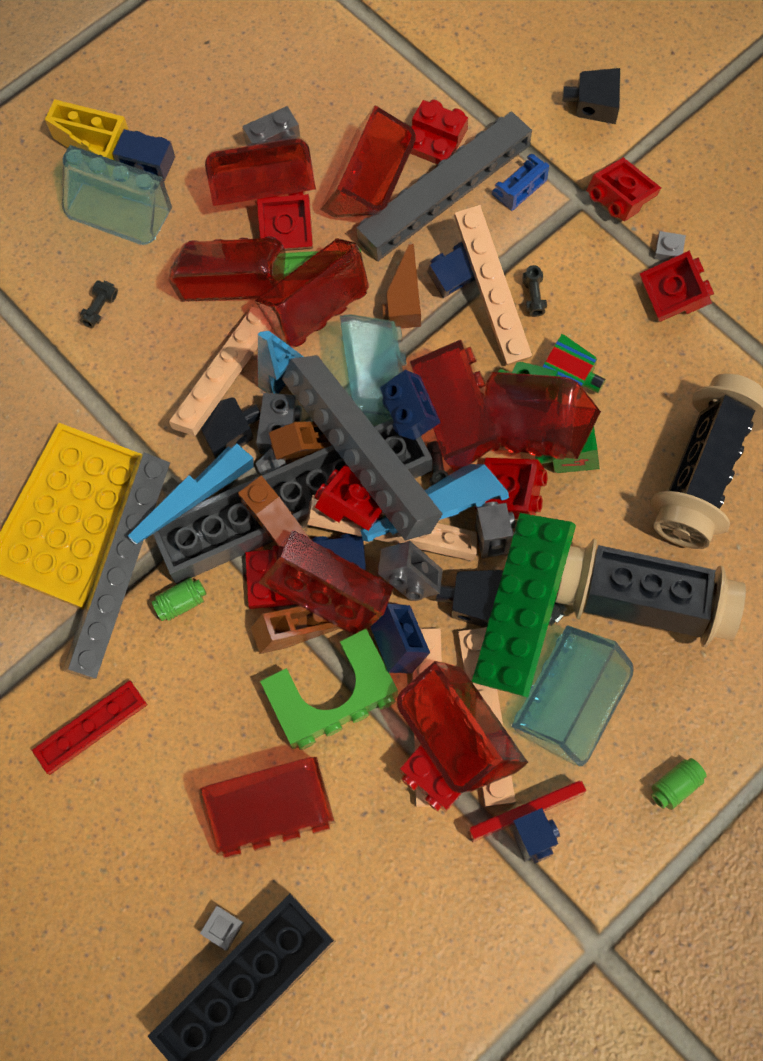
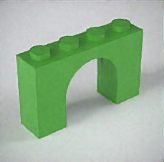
[260,629,399,750]

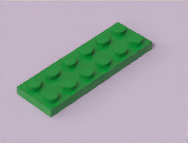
[472,513,576,698]

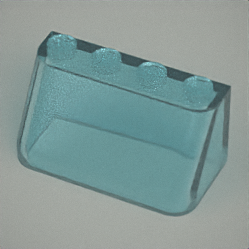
[62,145,172,245]
[340,314,407,427]
[511,625,634,766]

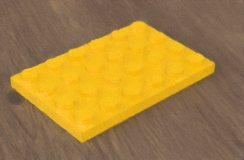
[0,423,141,610]

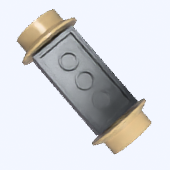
[650,373,763,549]
[555,539,746,647]

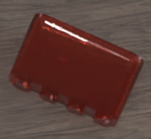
[320,105,416,218]
[205,136,316,206]
[168,236,286,302]
[255,238,369,347]
[410,339,504,471]
[480,372,601,460]
[397,661,529,793]
[198,757,336,859]

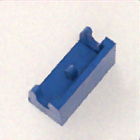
[492,154,550,211]

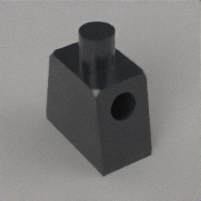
[562,68,620,124]
[201,397,261,459]
[436,570,503,628]

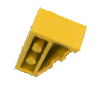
[45,99,129,176]

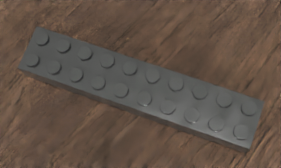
[153,419,432,584]

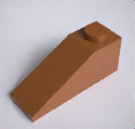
[382,244,421,329]
[269,421,332,460]
[238,476,318,567]
[251,599,348,654]

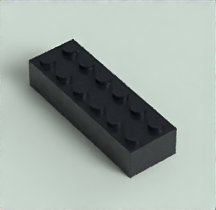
[147,893,336,1061]

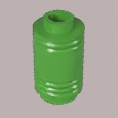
[152,577,207,621]
[651,758,707,810]

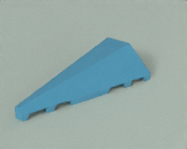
[258,331,304,394]
[128,444,254,544]
[361,464,509,542]

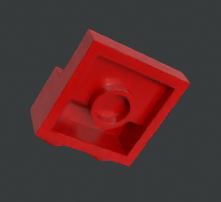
[401,99,468,165]
[586,157,661,222]
[257,191,313,252]
[640,250,714,322]
[475,457,548,519]
[314,464,383,531]
[245,545,311,609]
[400,725,486,812]

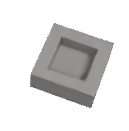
[654,231,686,261]
[255,448,287,476]
[200,906,244,951]

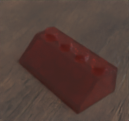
[259,530,394,635]

